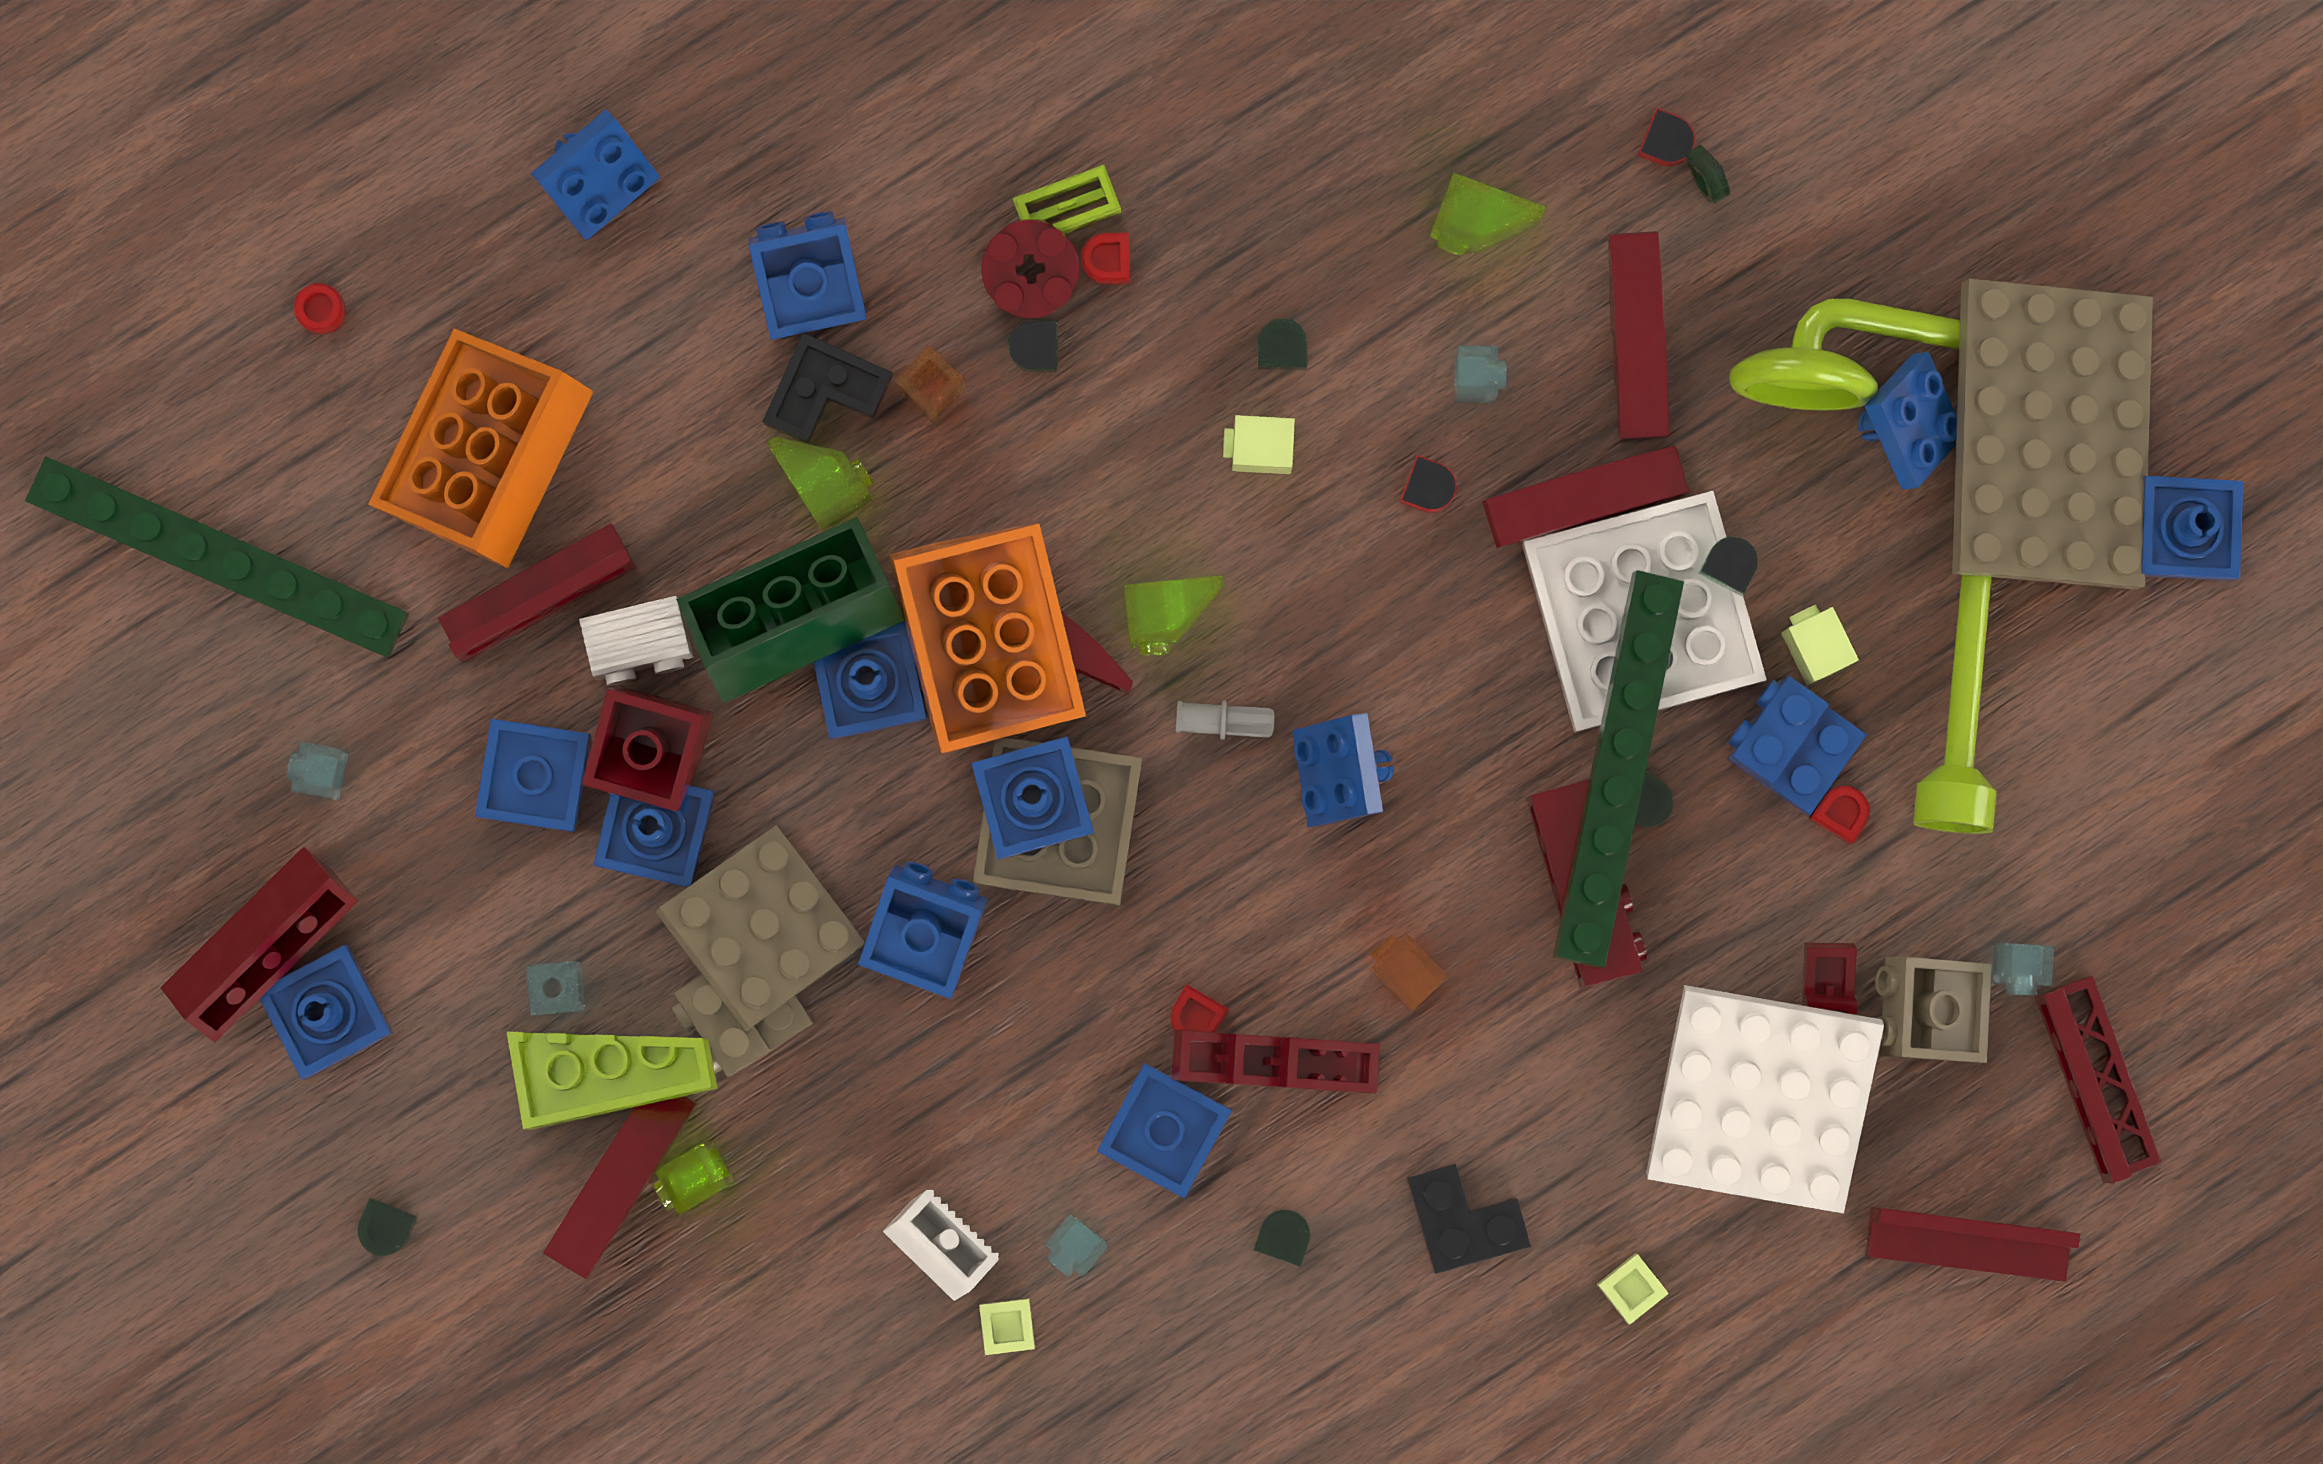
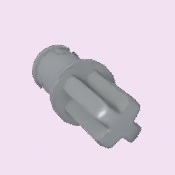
[1176,700,1275,740]

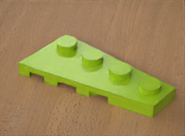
[507,1032,718,1130]

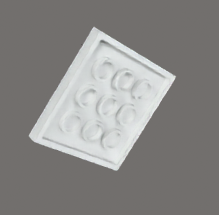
[1522,491,1767,733]
[1646,985,1884,1214]

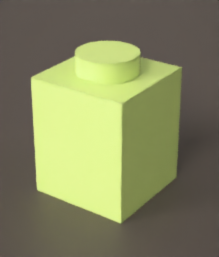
[1223,415,1295,474]
[1781,605,1859,686]

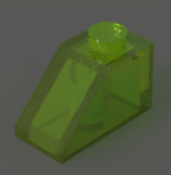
[1430,173,1546,255]
[767,437,874,531]
[1124,575,1224,656]
[653,1141,736,1215]

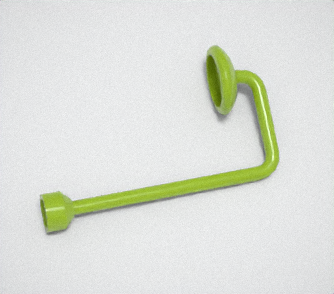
[1729,299,1997,834]

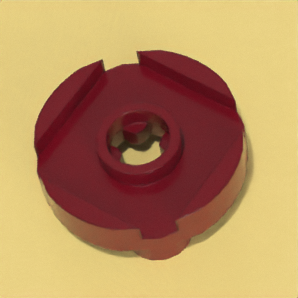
[981,219,1080,318]

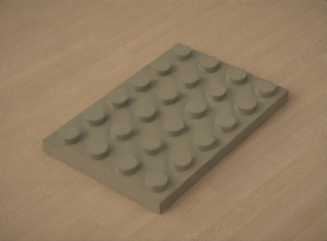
[1952,279,2153,590]

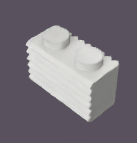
[579,596,694,686]
[883,1190,999,1301]

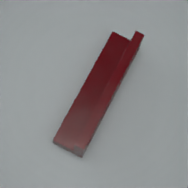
[438,523,637,663]
[2035,976,2162,1184]
[1865,1207,2080,1282]

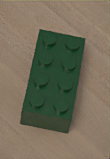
[676,517,905,703]

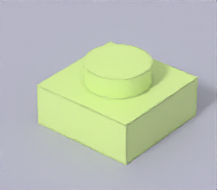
[1597,1253,1669,1325]
[979,1298,1035,1355]

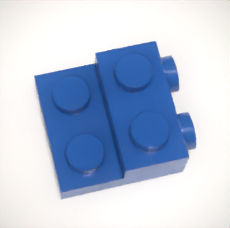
[748,211,867,340]
[1727,676,1867,816]
[858,862,988,999]

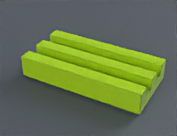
[1013,165,1121,234]

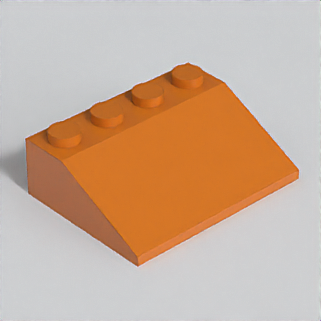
[368,328,594,568]
[888,523,1086,753]

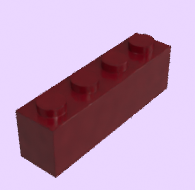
[1526,780,1647,989]
[160,847,358,1043]

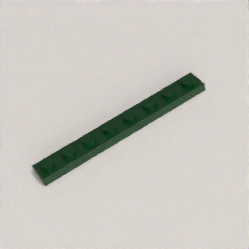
[25,456,409,659]
[1552,570,1684,969]

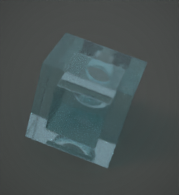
[1454,346,1507,403]
[287,742,349,801]
[1992,943,2054,996]
[526,961,585,1016]
[1045,1212,1109,1277]

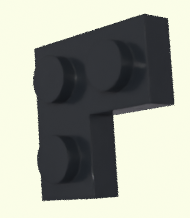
[762,333,893,444]
[1407,1164,1531,1274]

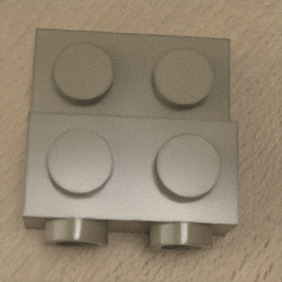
[1875,957,1992,1063]
[672,975,814,1077]

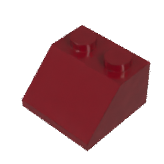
[582,686,713,812]

